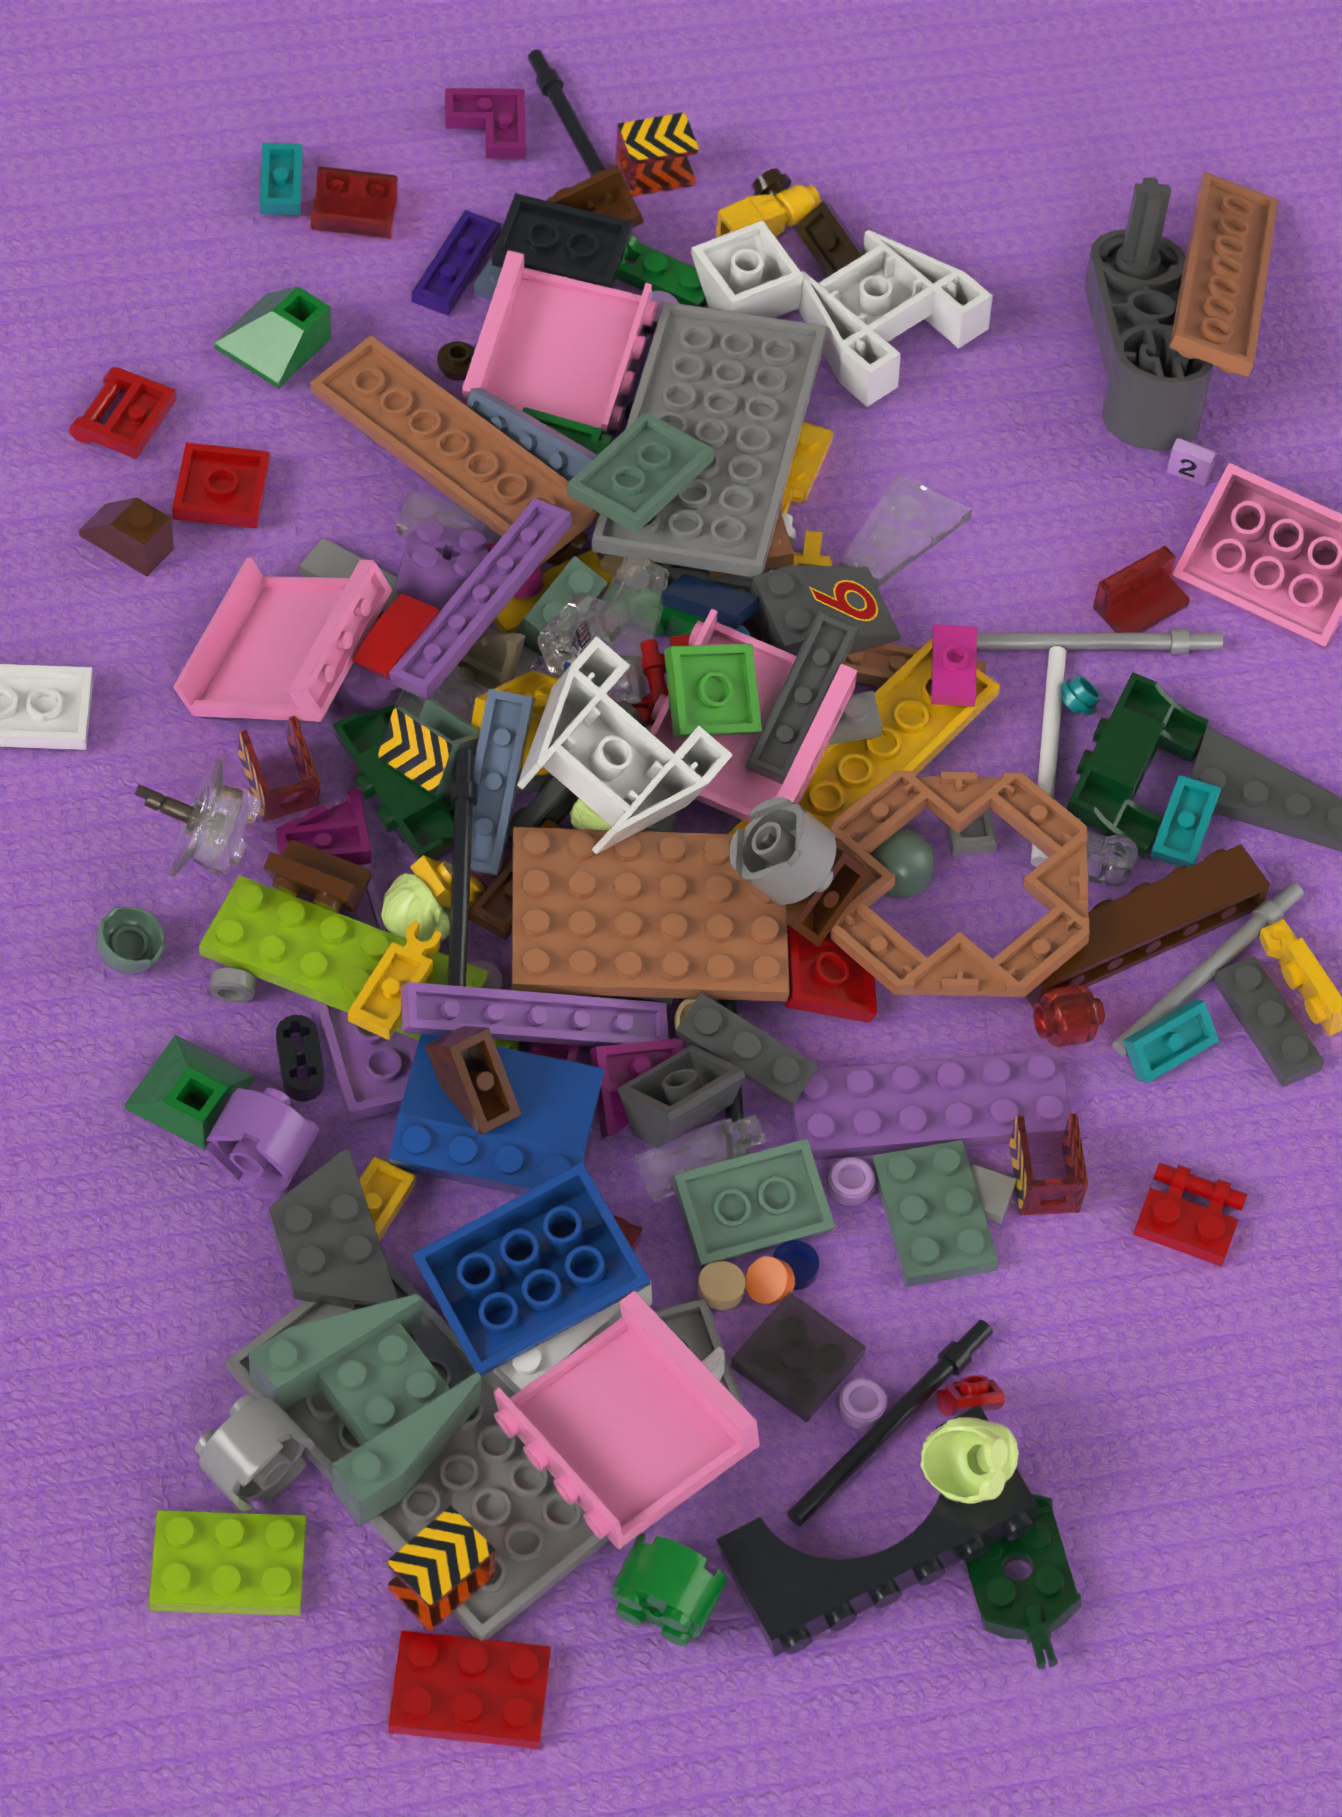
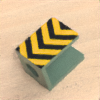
[378,698,480,795]

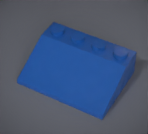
[388,1034,605,1195]
[412,1162,651,1376]

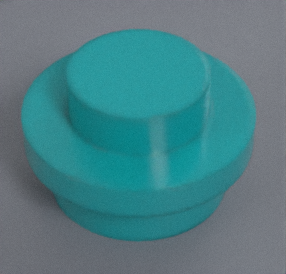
[1061,675,1102,715]

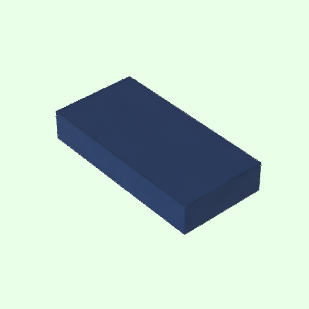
[662,574,759,629]

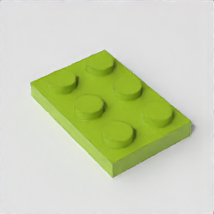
[149,1510,307,1616]

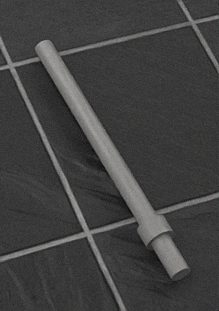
[977,628,1223,654]
[1112,882,1304,1056]

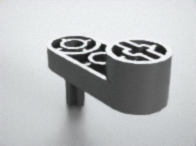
[1085,177,1213,450]

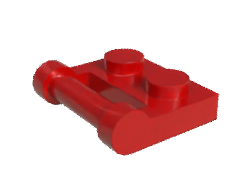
[69,367,176,459]

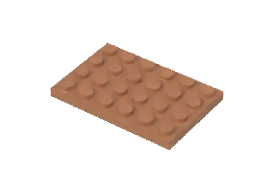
[511,827,789,1002]

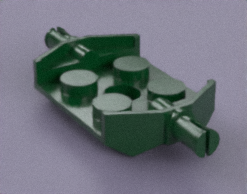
[966,1494,1081,1669]

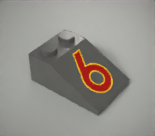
[750,565,900,656]

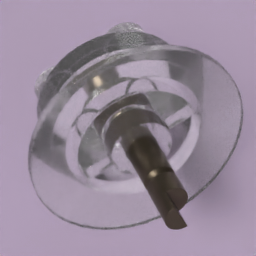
[134,758,262,877]

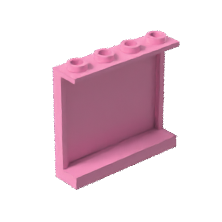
[462,250,657,436]
[173,558,392,722]
[650,608,857,823]
[493,1291,760,1550]

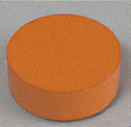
[745,1256,795,1306]

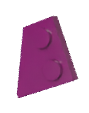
[276,789,371,864]
[590,1038,684,1138]

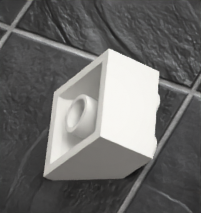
[691,220,803,318]

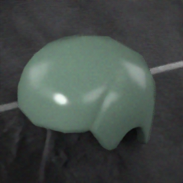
[870,829,934,897]
[96,906,165,975]

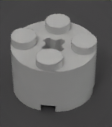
[730,797,836,906]
[194,1394,314,1512]

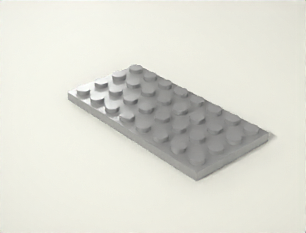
[592,302,826,577]
[226,1259,609,1641]

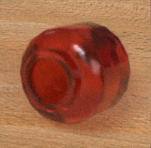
[1033,984,1105,1047]

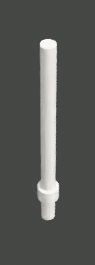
[1031,646,1066,867]

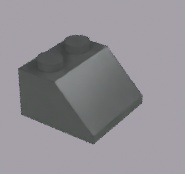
[617,1045,745,1148]

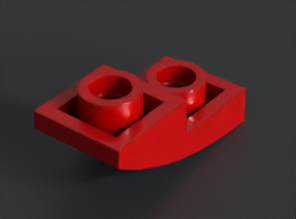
[352,593,440,681]
[936,1375,1005,1417]

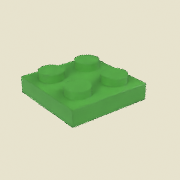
[664,644,762,738]

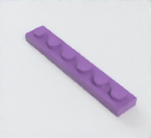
[389,498,573,700]
[401,982,668,1047]

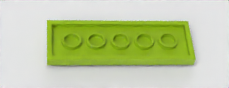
[199,875,490,1040]

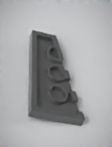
[1190,726,1342,852]

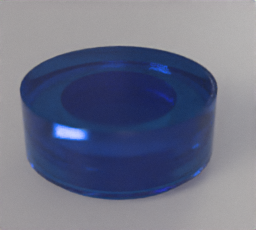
[773,1240,819,1290]

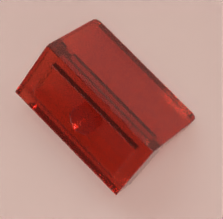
[1093,545,1190,633]

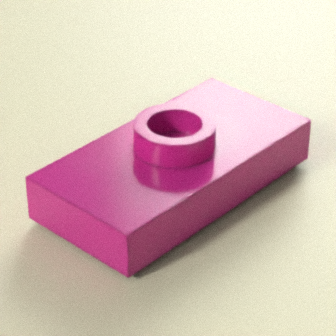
[931,624,977,707]

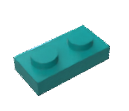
[260,143,303,215]
[1150,775,1221,867]
[1123,999,1219,1083]

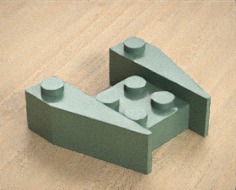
[248,1294,482,1526]

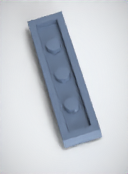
[466,388,597,481]
[470,689,535,875]

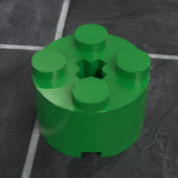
[610,1534,727,1647]

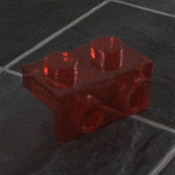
[310,166,398,239]

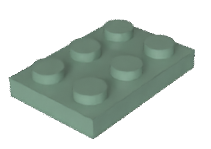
[567,412,714,533]
[671,1138,835,1268]
[871,1140,999,1287]

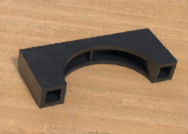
[716,1405,1038,1657]

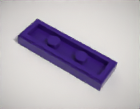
[412,210,502,316]

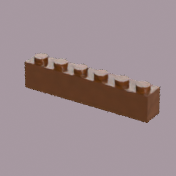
[1026,844,1270,1011]

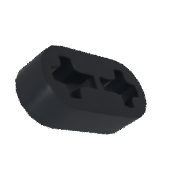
[276,1015,324,1102]

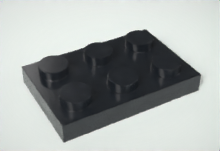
[492,193,633,288]

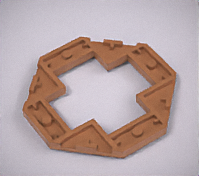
[830,771,1089,997]

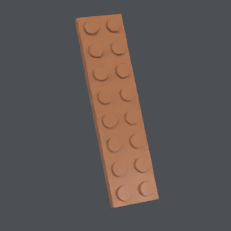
[1169,171,1278,377]
[310,335,600,566]

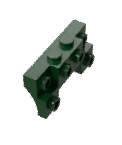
[1066,672,1209,859]
[332,695,455,861]

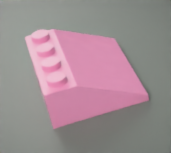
[1172,463,1342,648]

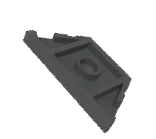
[268,1149,398,1309]

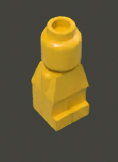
[716,184,821,238]

